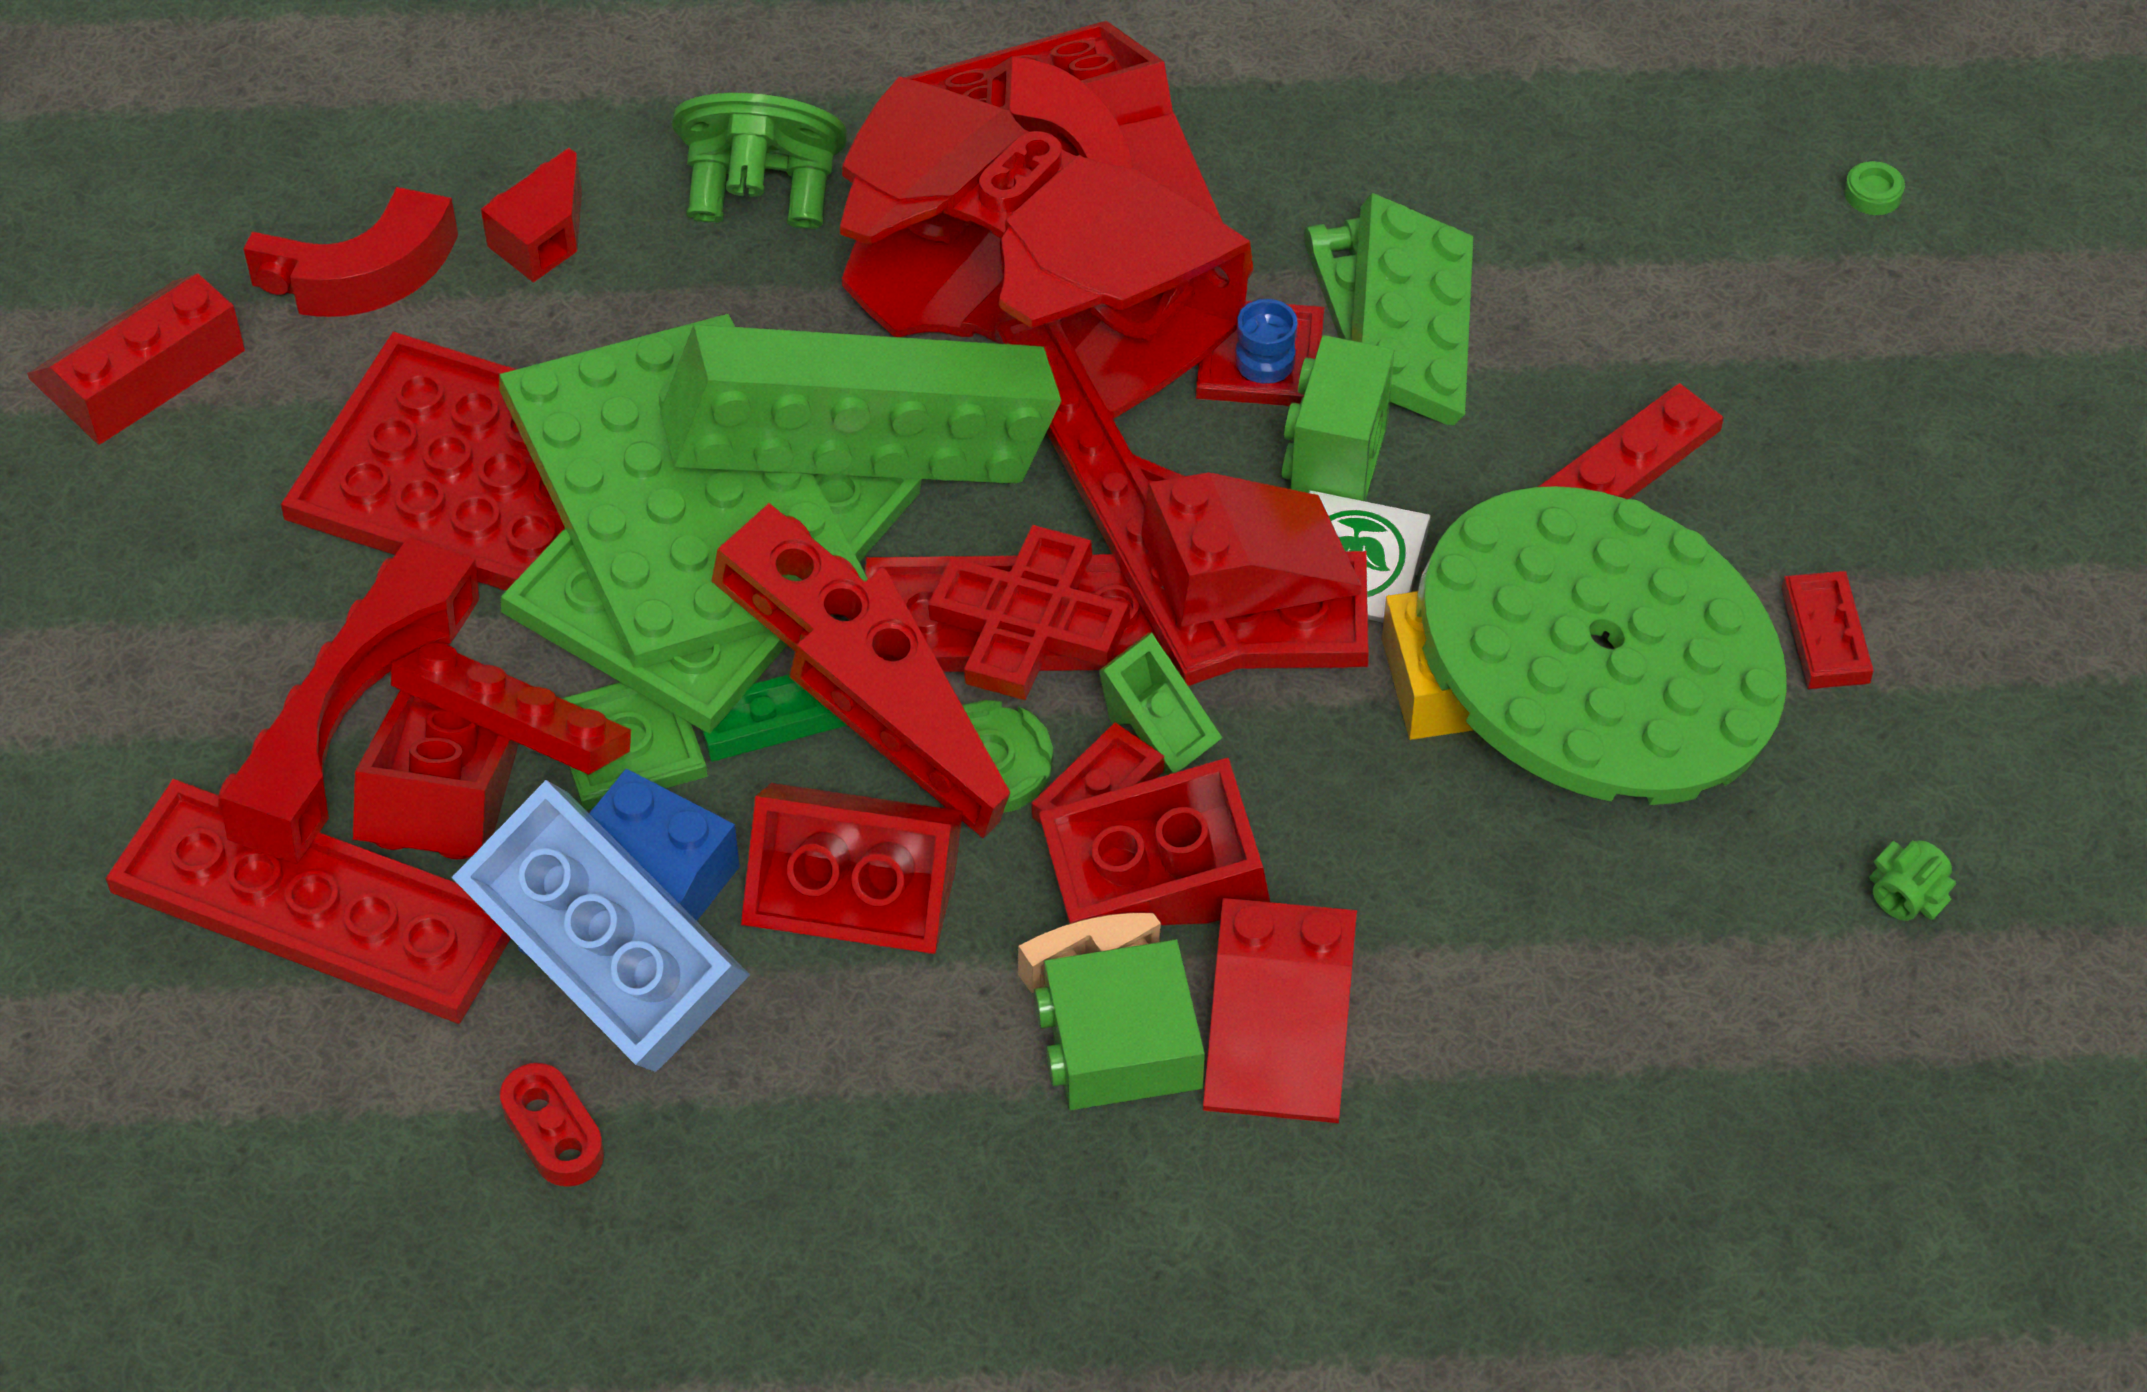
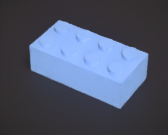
[452,780,750,1072]

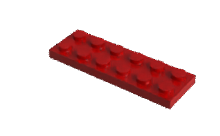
[105,779,511,1024]

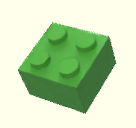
[1282,335,1395,502]

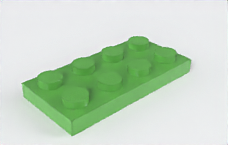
[1351,193,1473,425]

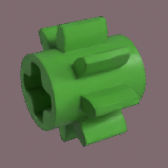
[1869,840,1956,921]

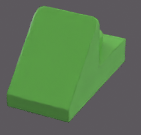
[1099,633,1222,775]

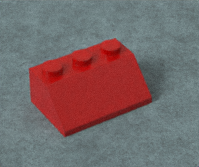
[27,273,245,445]
[741,783,963,954]

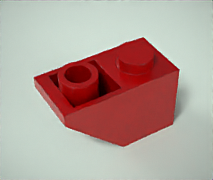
[481,148,582,283]

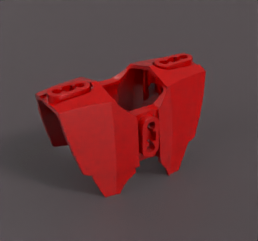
[840,76,1254,419]

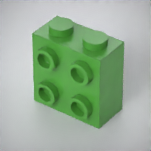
[1034,939,1205,1110]

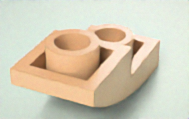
[1018,913,1161,993]

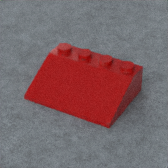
[904,21,1173,169]

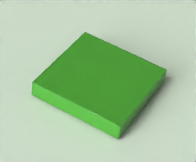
[562,682,708,811]

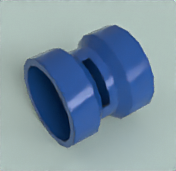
[1235,299,1298,384]

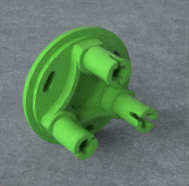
[672,93,847,229]

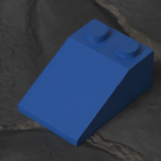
[518,769,740,955]

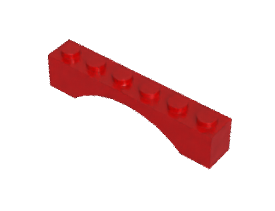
[218,537,479,864]

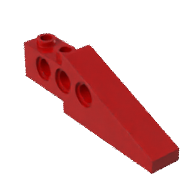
[711,503,1010,839]

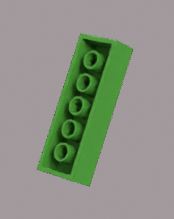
[660,324,1062,483]

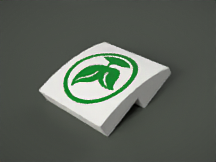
[1309,490,1431,623]

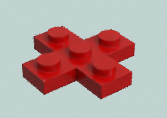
[928,525,1130,701]

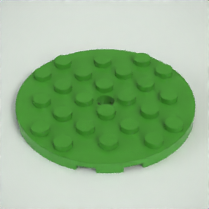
[1416,486,1786,805]

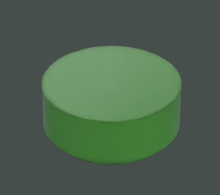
[1844,161,1905,215]

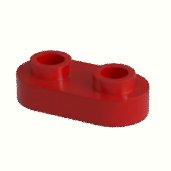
[500,1063,604,1187]

